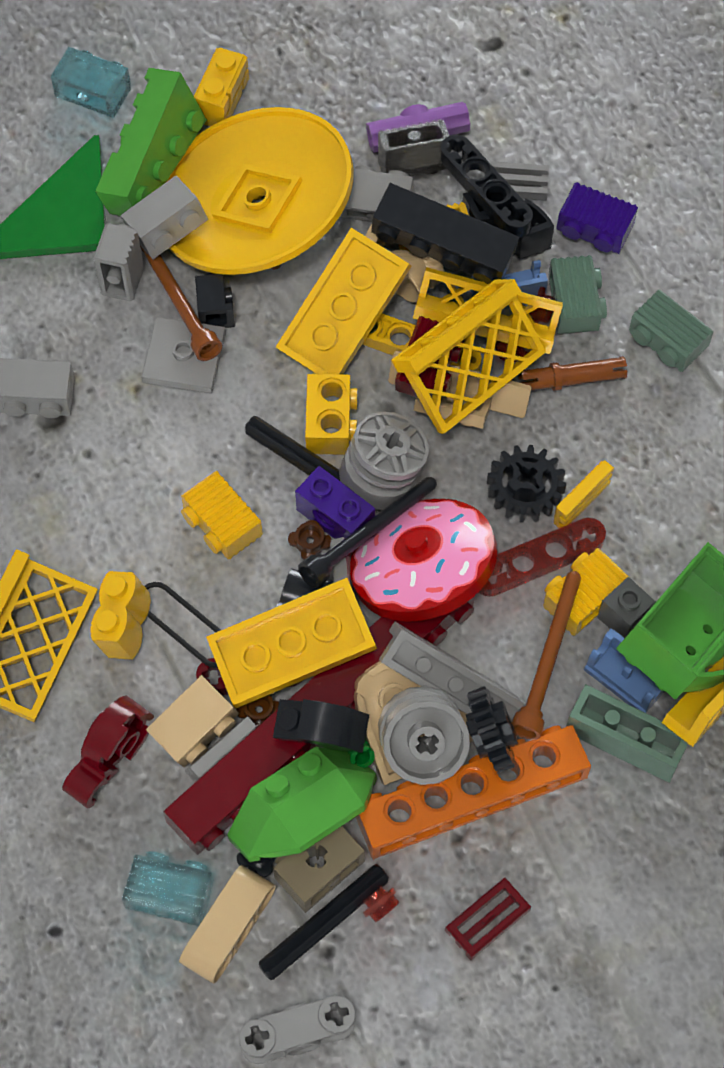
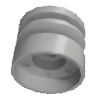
[339,412,429,510]

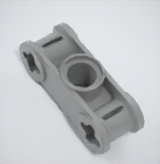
[239,996,355,1064]

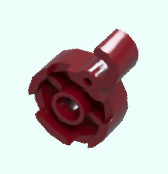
[62,695,154,808]

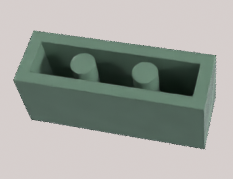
[566,684,688,783]

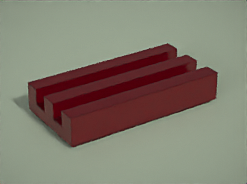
[445,878,531,960]

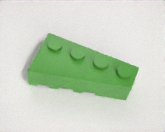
[95,68,207,216]

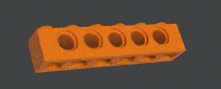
[356,725,591,860]

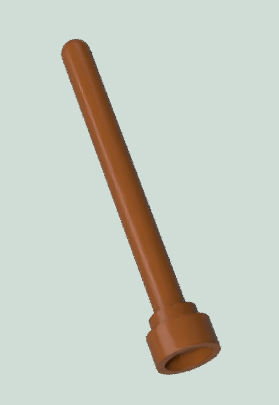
[140,246,222,361]
[512,571,581,740]

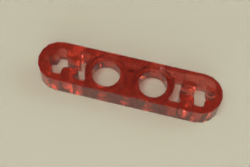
[478,517,606,597]

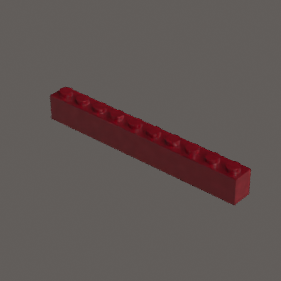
[163,596,475,855]

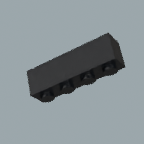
[371,182,520,284]

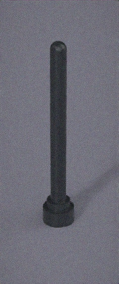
[298,477,437,588]

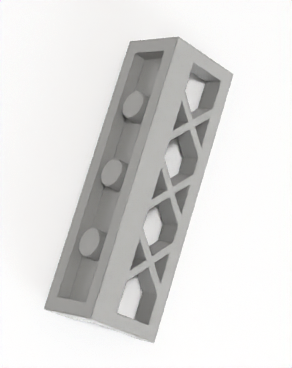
[379,622,526,722]

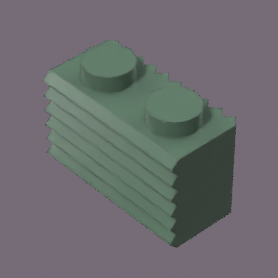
[548,255,607,334]
[629,289,714,372]

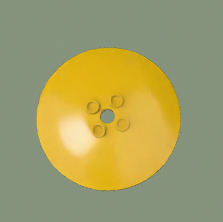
[167,107,354,275]

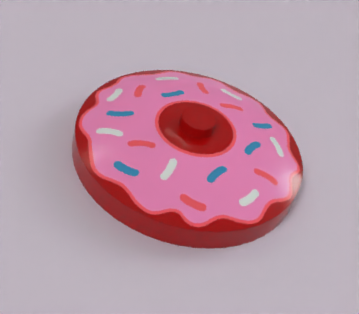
[350,499,498,622]

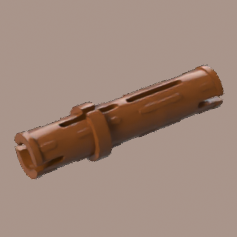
[518,356,628,391]

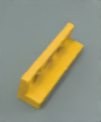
[413,267,563,354]
[662,657,724,747]

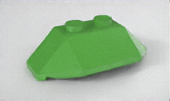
[227,747,377,862]

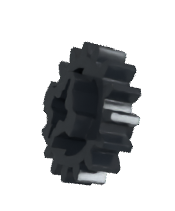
[487,445,566,522]
[466,686,518,773]

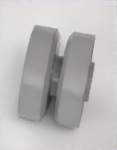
[378,686,470,785]

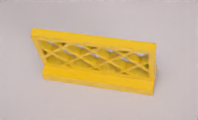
[391,279,546,434]
[0,549,98,723]

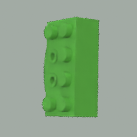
[616,542,724,700]

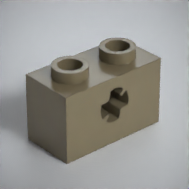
[273,826,365,913]

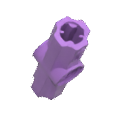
[366,102,471,153]

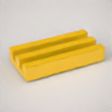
[553,460,614,531]

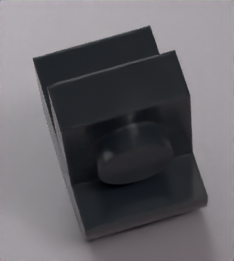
[273,699,369,753]

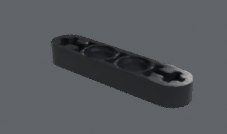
[440,135,533,238]

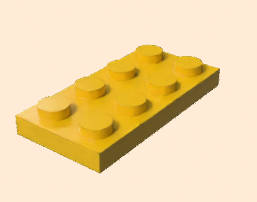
[276,228,412,374]
[206,578,377,709]

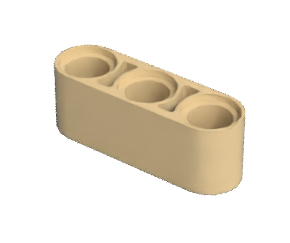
[179,865,276,984]

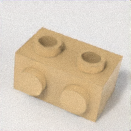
[146,675,239,767]

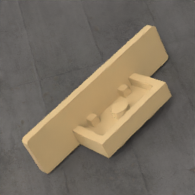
[388,351,532,429]

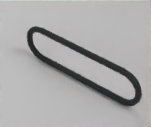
[144,582,221,668]

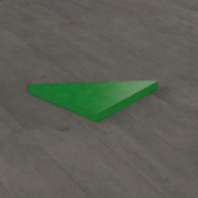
[0,135,105,259]

